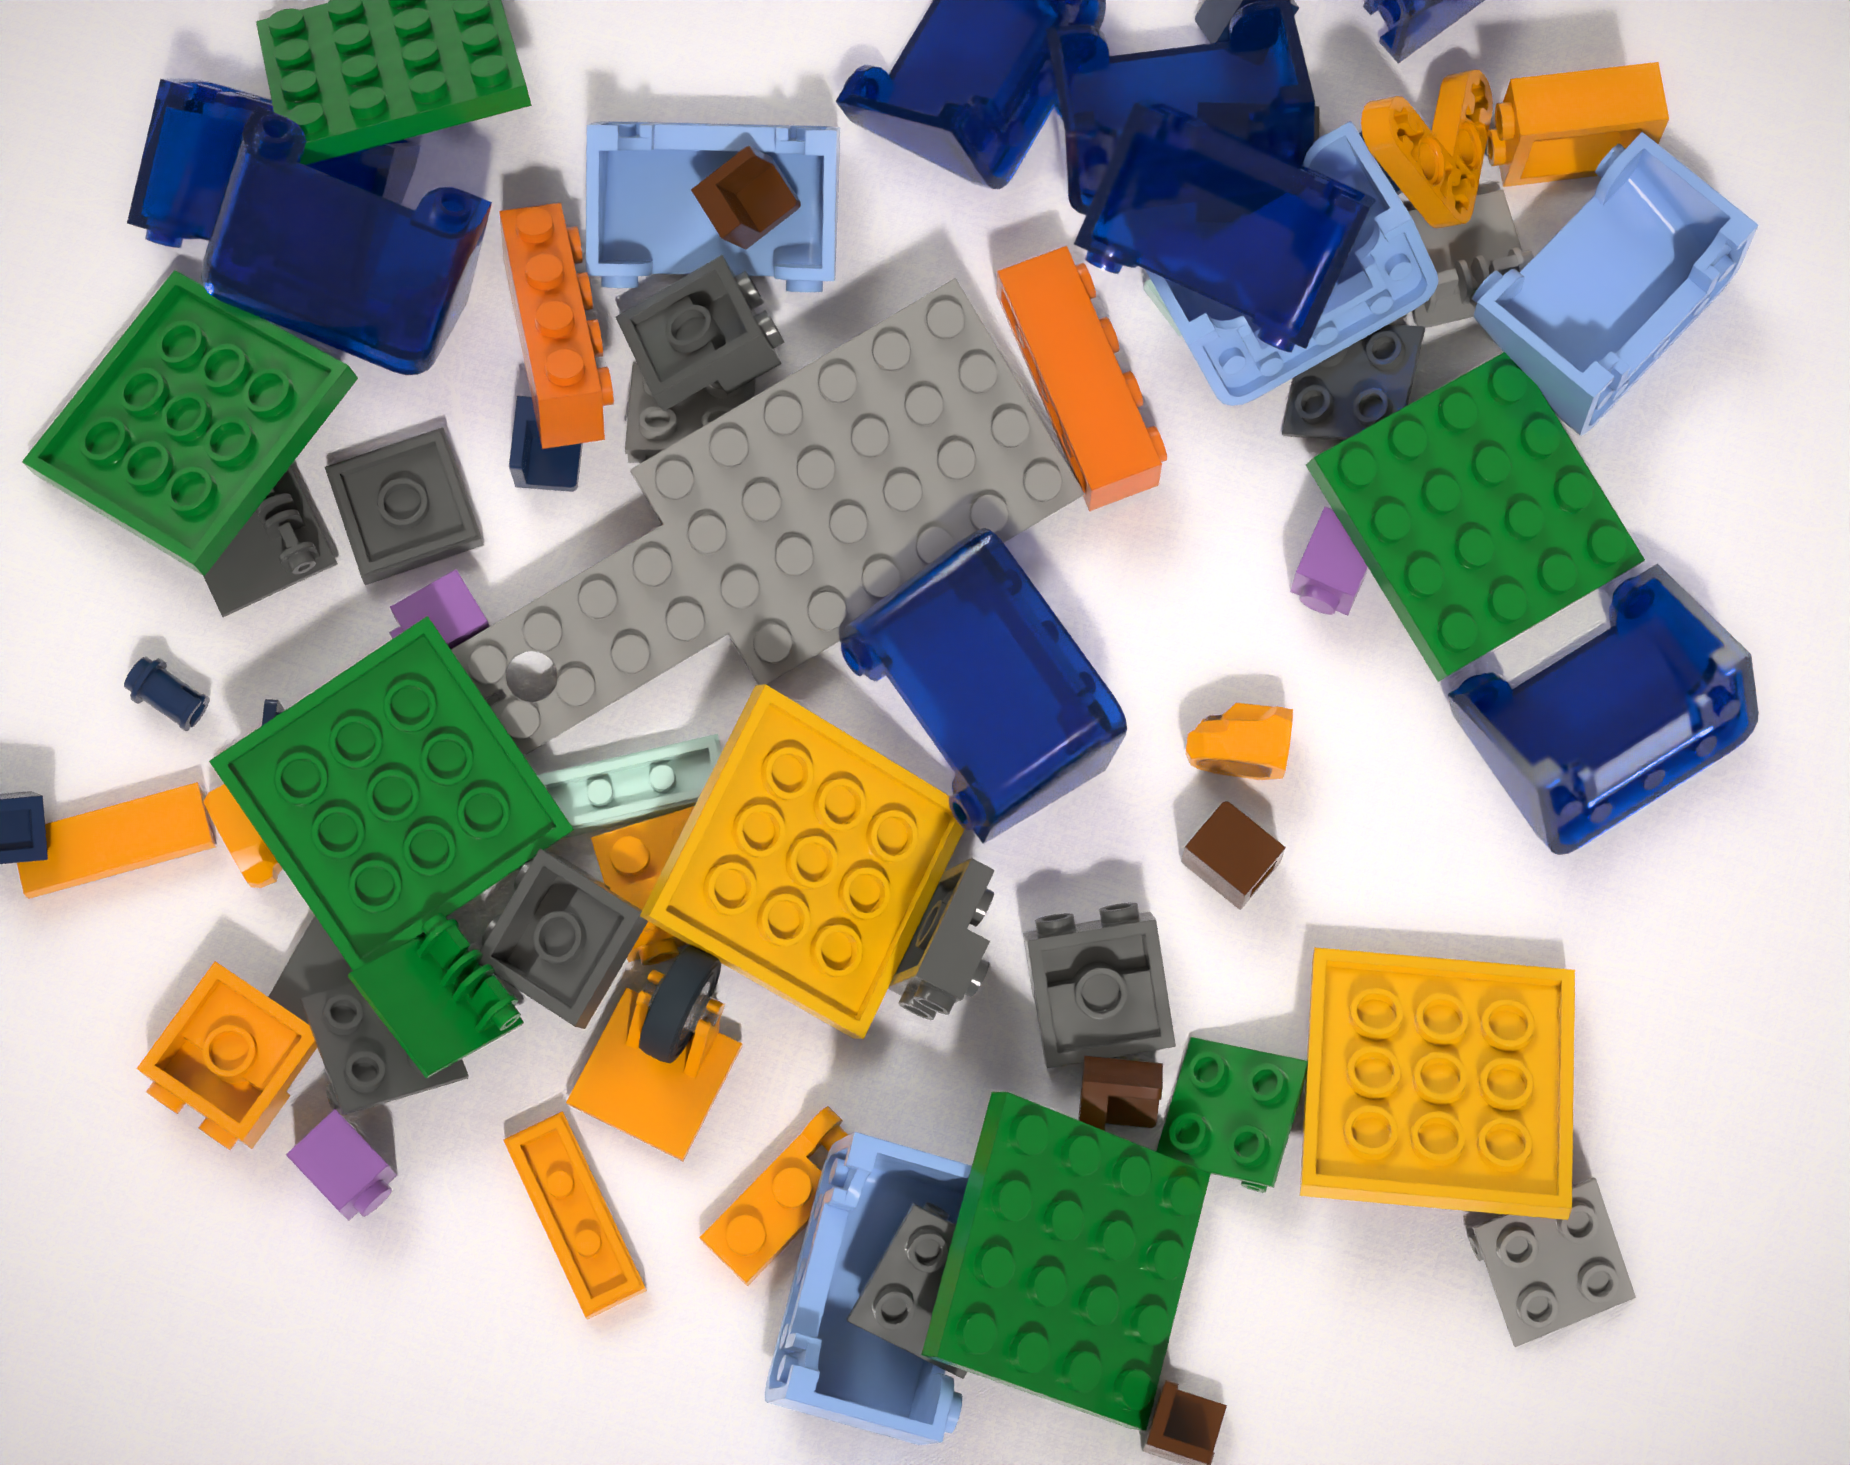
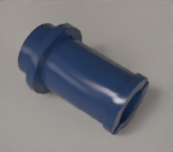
[124,657,210,731]

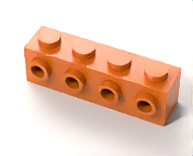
[499,203,614,449]
[996,246,1167,511]

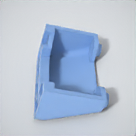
[586,121,840,292]
[1132,121,1438,406]
[1472,132,1758,436]

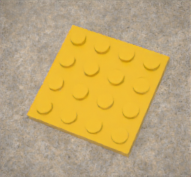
[640,684,973,1039]
[1299,947,1575,1220]

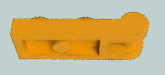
[699,1106,848,1286]

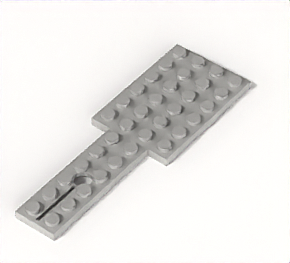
[451,278,1085,756]

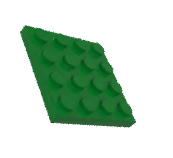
[256,0,532,169]
[22,270,358,576]
[1306,352,1645,682]
[209,616,574,971]
[921,1092,1211,1431]

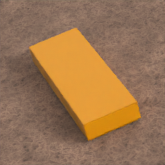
[17,782,216,899]
[503,1111,647,1320]

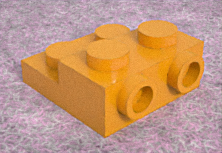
[591,806,694,966]
[136,961,317,1150]

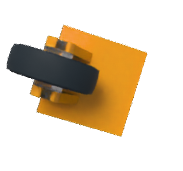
[566,945,743,1162]

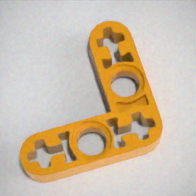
[1361,69,1493,229]

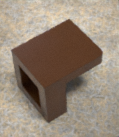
[691,146,801,250]
[1181,801,1286,910]
[1078,1056,1163,1131]
[1142,1380,1227,1465]

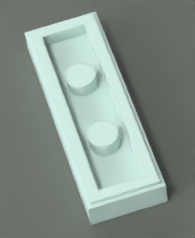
[537,734,722,838]

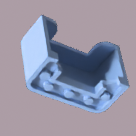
[765,1132,972,1445]

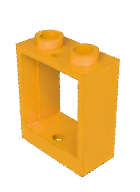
[1486,62,1669,187]

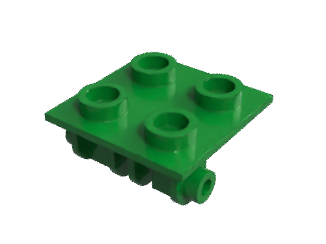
[348,913,524,1079]
[1156,1037,1308,1193]

